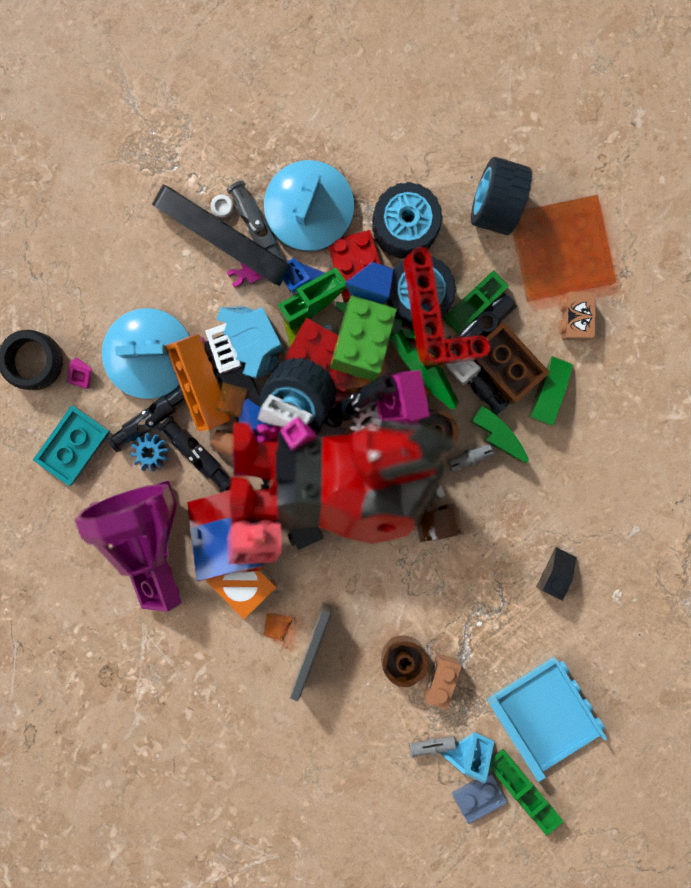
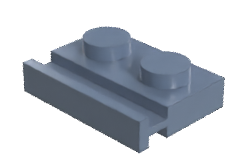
[452,771,507,824]

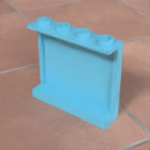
[487,657,607,782]

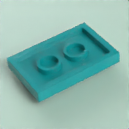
[33,405,111,486]

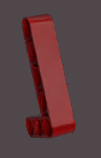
[404,247,490,366]

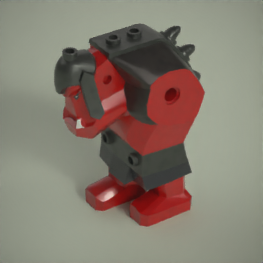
[230,421,453,544]

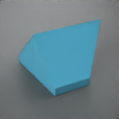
[440,732,494,783]

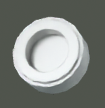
[211,195,234,219]

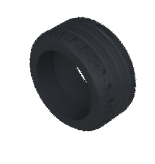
[0,329,63,390]

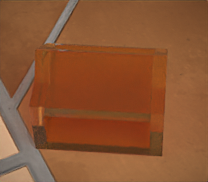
[216,382,247,417]

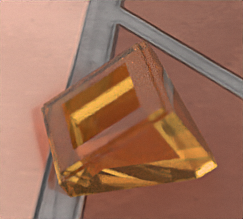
[263,613,293,641]

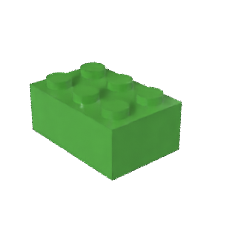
[330,295,396,381]

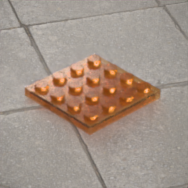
[512,195,616,302]

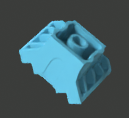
[216,306,284,378]

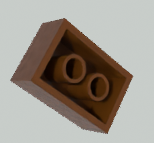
[473,322,550,404]

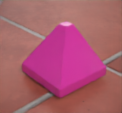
[67,357,92,389]
[280,416,317,450]

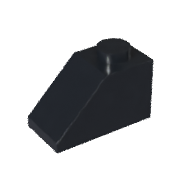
[536,547,576,601]

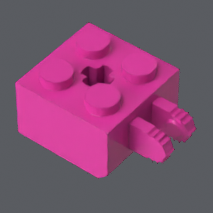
[375,370,430,425]

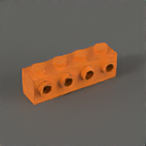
[165,334,231,431]

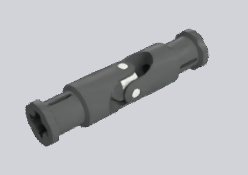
[226,181,287,262]

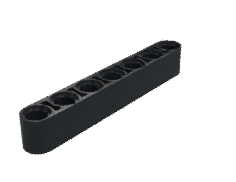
[152,184,291,286]

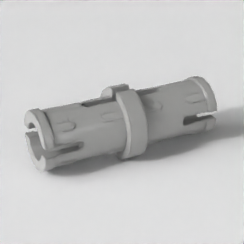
[447,443,495,472]
[409,736,456,758]

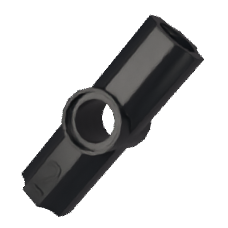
[455,293,517,348]

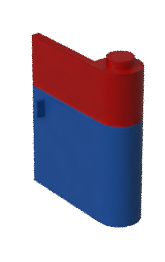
[187,490,264,582]

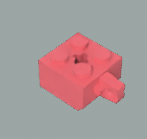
[227,520,282,565]

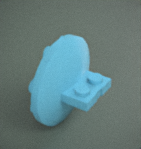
[264,160,354,252]
[102,308,189,399]

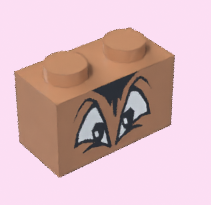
[559,292,596,340]
[423,653,462,710]

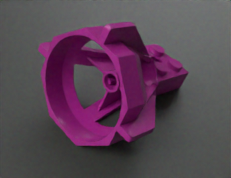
[74,481,182,612]

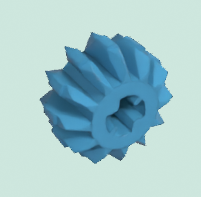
[130,434,170,472]

